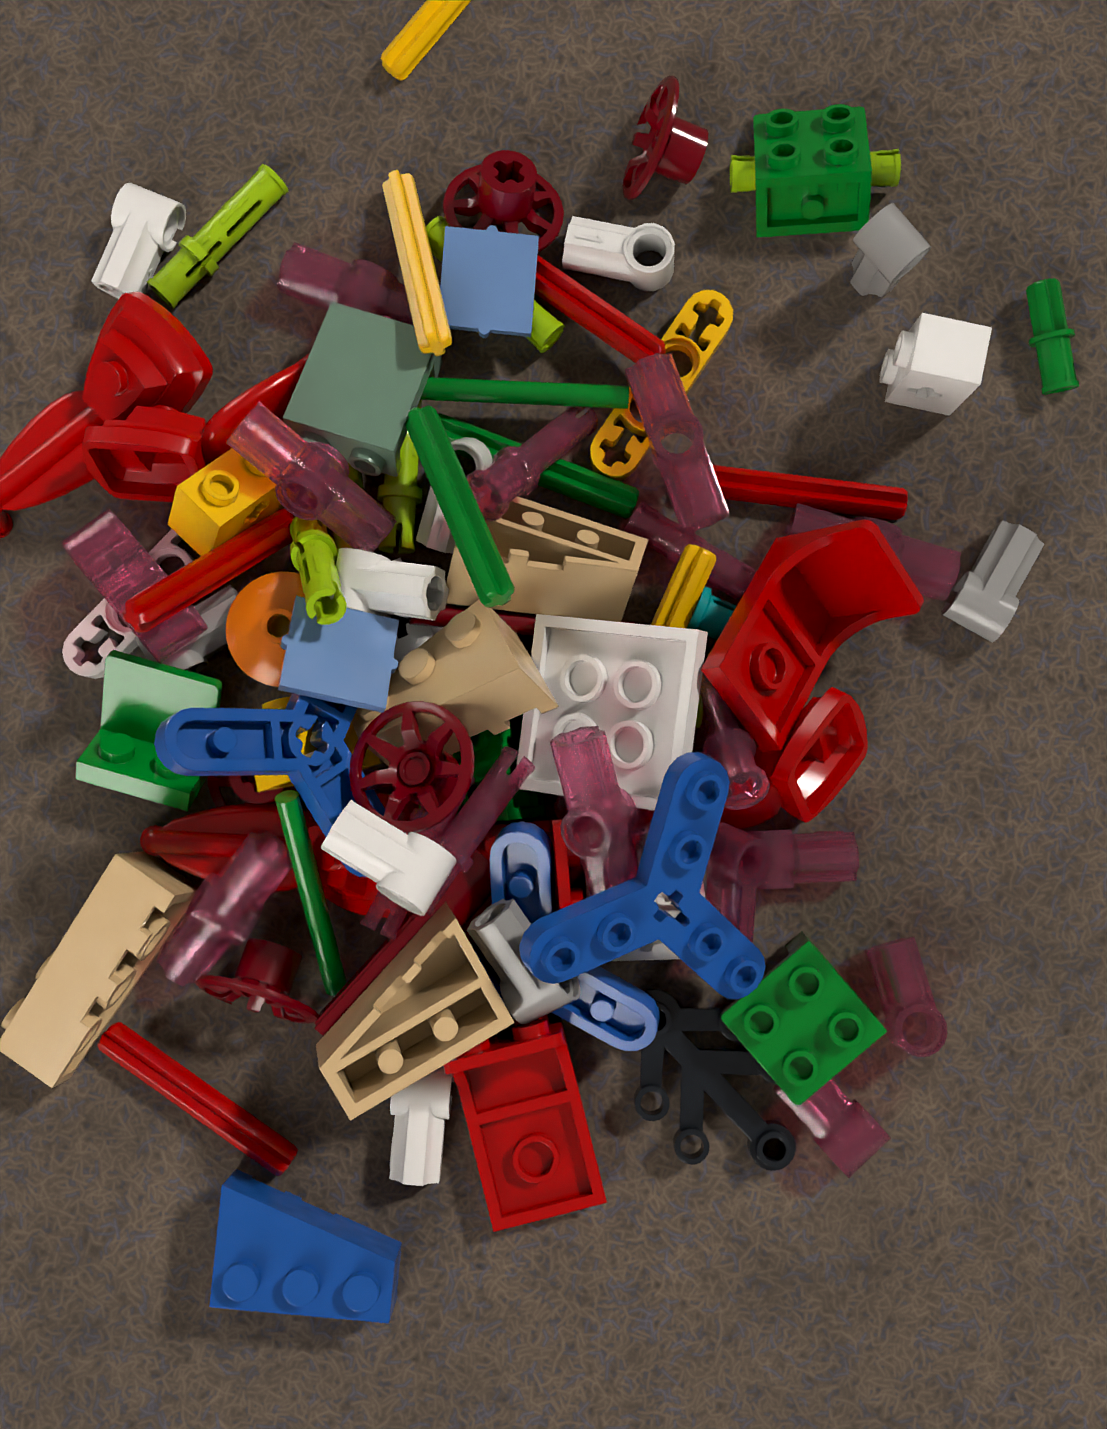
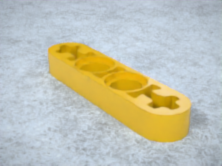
[590,290,733,481]

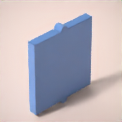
[440,225,539,338]
[278,596,399,713]

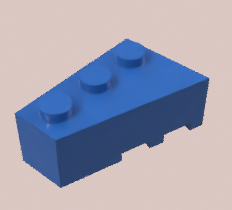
[209,1169,402,1323]

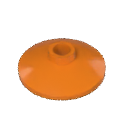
[226,572,305,687]

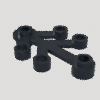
[634,989,796,1171]

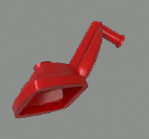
[0,291,213,538]
[82,353,310,502]
[607,687,868,870]
[140,794,422,918]

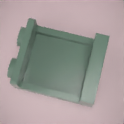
[283,302,443,477]

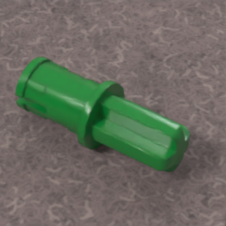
[1026,278,1079,395]

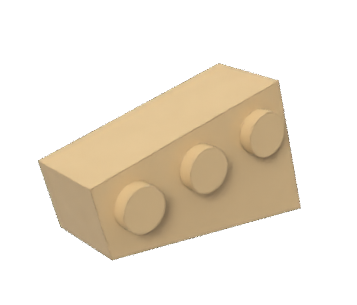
[446,486,648,622]
[352,599,559,765]
[316,901,515,1121]

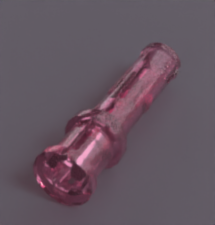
[466,406,598,521]
[700,656,770,810]

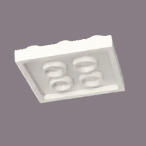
[514,614,708,810]

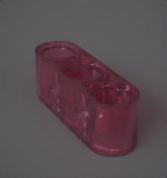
[60,509,208,664]

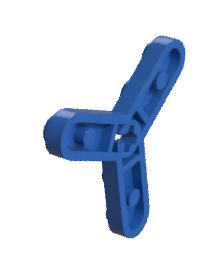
[154,693,385,877]
[519,752,765,999]
[475,821,660,1051]

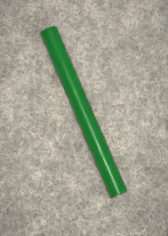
[420,377,629,409]
[275,790,347,996]

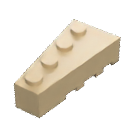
[0,851,203,1088]

